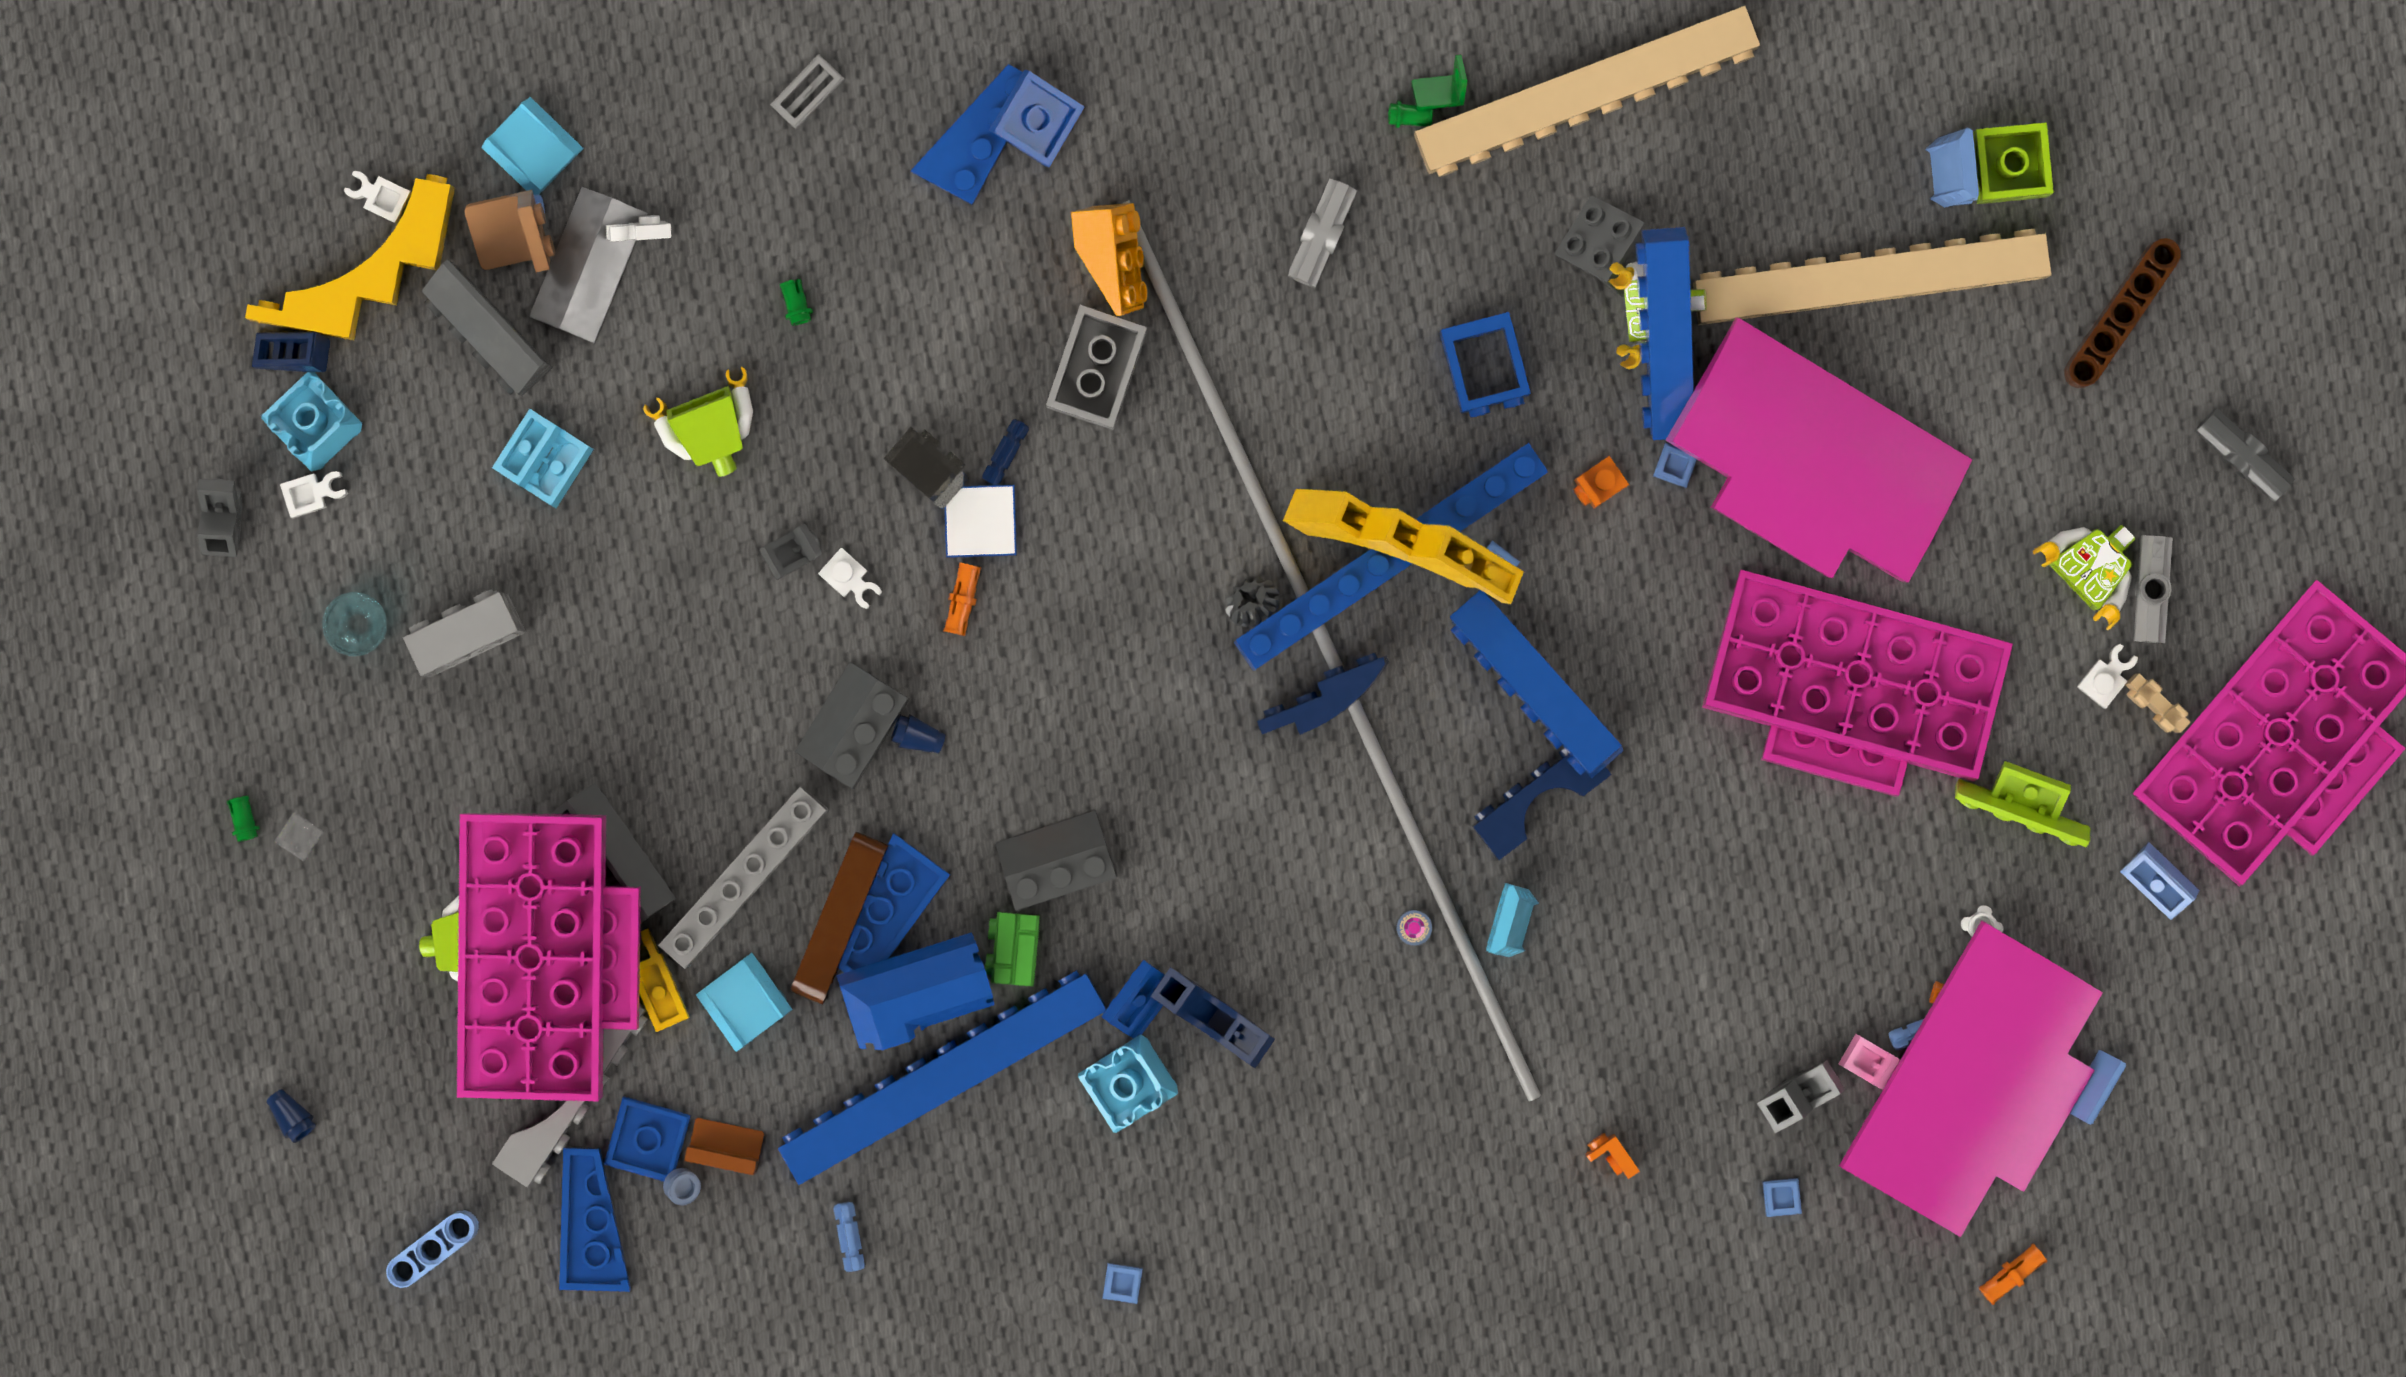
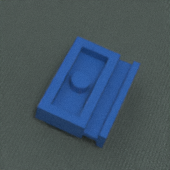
[1101,960,1165,1039]

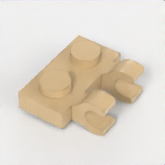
[2125,673,2191,733]

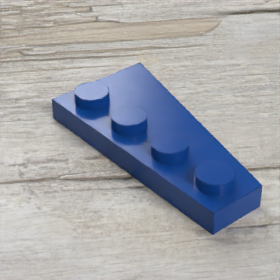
[911,64,1023,205]
[838,833,951,973]
[559,1147,631,1292]

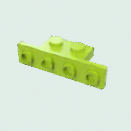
[1955,761,2090,847]

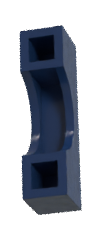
[1472,748,1612,860]

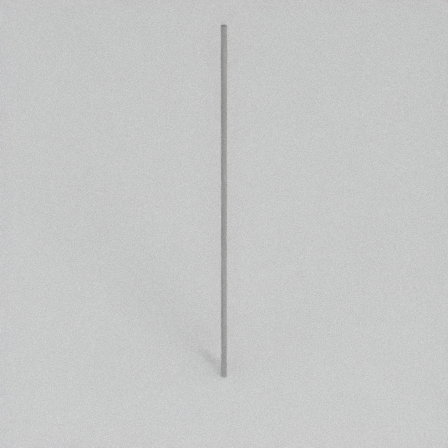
[1121,201,1541,1101]

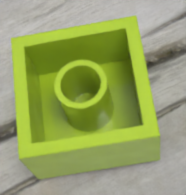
[1973,123,2054,204]

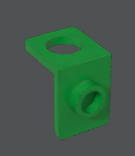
[1411,54,1467,110]

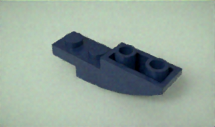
[1257,652,1389,735]

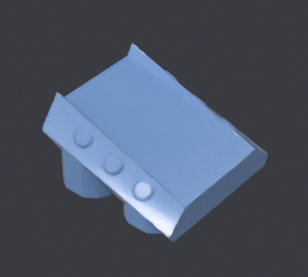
[1925,128,1979,208]

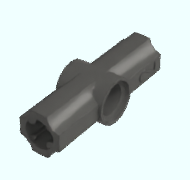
[2195,408,2295,502]

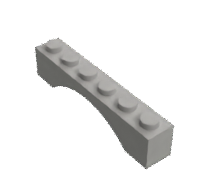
[492,1003,648,1187]

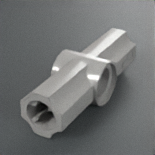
[1288,179,1357,288]
[2133,535,2173,643]

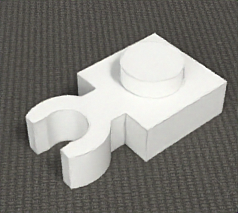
[344,171,412,224]
[606,215,671,241]
[280,471,348,518]
[818,548,882,609]
[2077,644,2138,709]

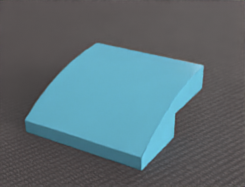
[492,409,594,508]

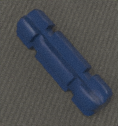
[982,419,1029,485]

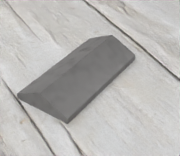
[529,187,647,343]

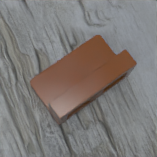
[684,1118,764,1175]

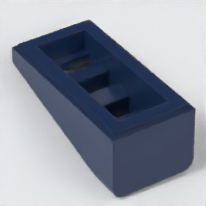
[252,332,330,372]

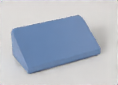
[2120,842,2200,920]
[2070,1050,2126,1125]

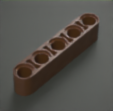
[2064,238,2181,388]
[790,832,888,1005]

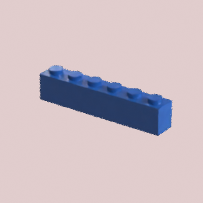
[1636,227,1694,441]
[1450,590,1624,778]

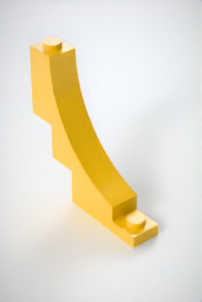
[245,174,455,340]
[1283,489,1524,604]

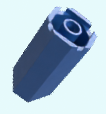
[836,932,995,1050]

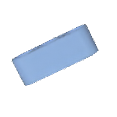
[386,1210,479,1288]

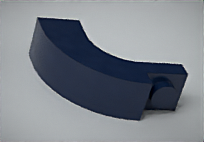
[1151,967,1275,1068]

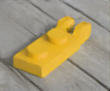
[639,928,690,1032]

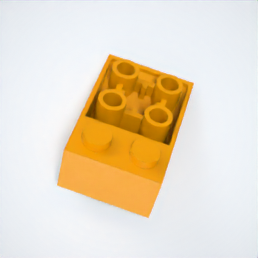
[1071,203,1147,316]

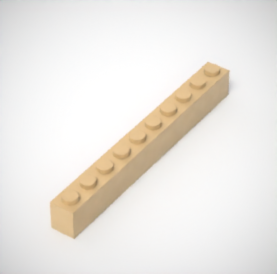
[1414,6,1760,177]
[1693,229,2051,325]

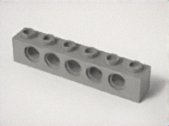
[658,786,829,969]

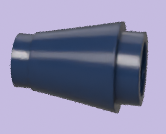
[891,714,946,754]
[266,1089,316,1143]

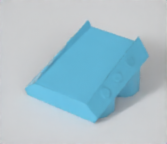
[481,97,584,195]
[261,372,362,472]
[1486,883,1539,957]
[696,953,793,1052]
[1078,1034,1178,1133]

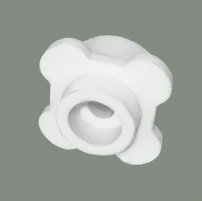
[1961,905,2003,937]

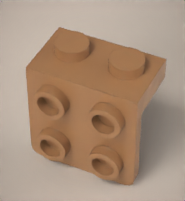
[465,190,555,272]

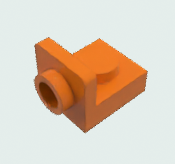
[1573,456,1629,509]
[1585,1133,1640,1179]

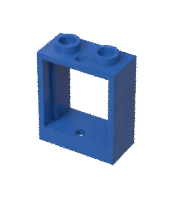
[1439,312,1531,418]

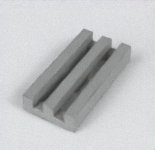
[770,54,845,129]

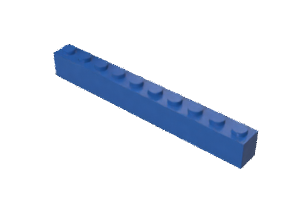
[1234,443,1548,671]
[778,970,1107,1185]

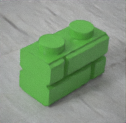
[985,911,1040,986]

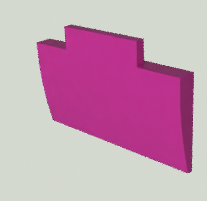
[1665,317,1972,583]
[1702,570,2013,797]
[2132,580,2406,886]
[457,813,641,1101]
[1839,921,2103,1237]

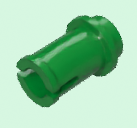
[1388,100,1433,128]
[780,279,813,326]
[227,796,260,842]

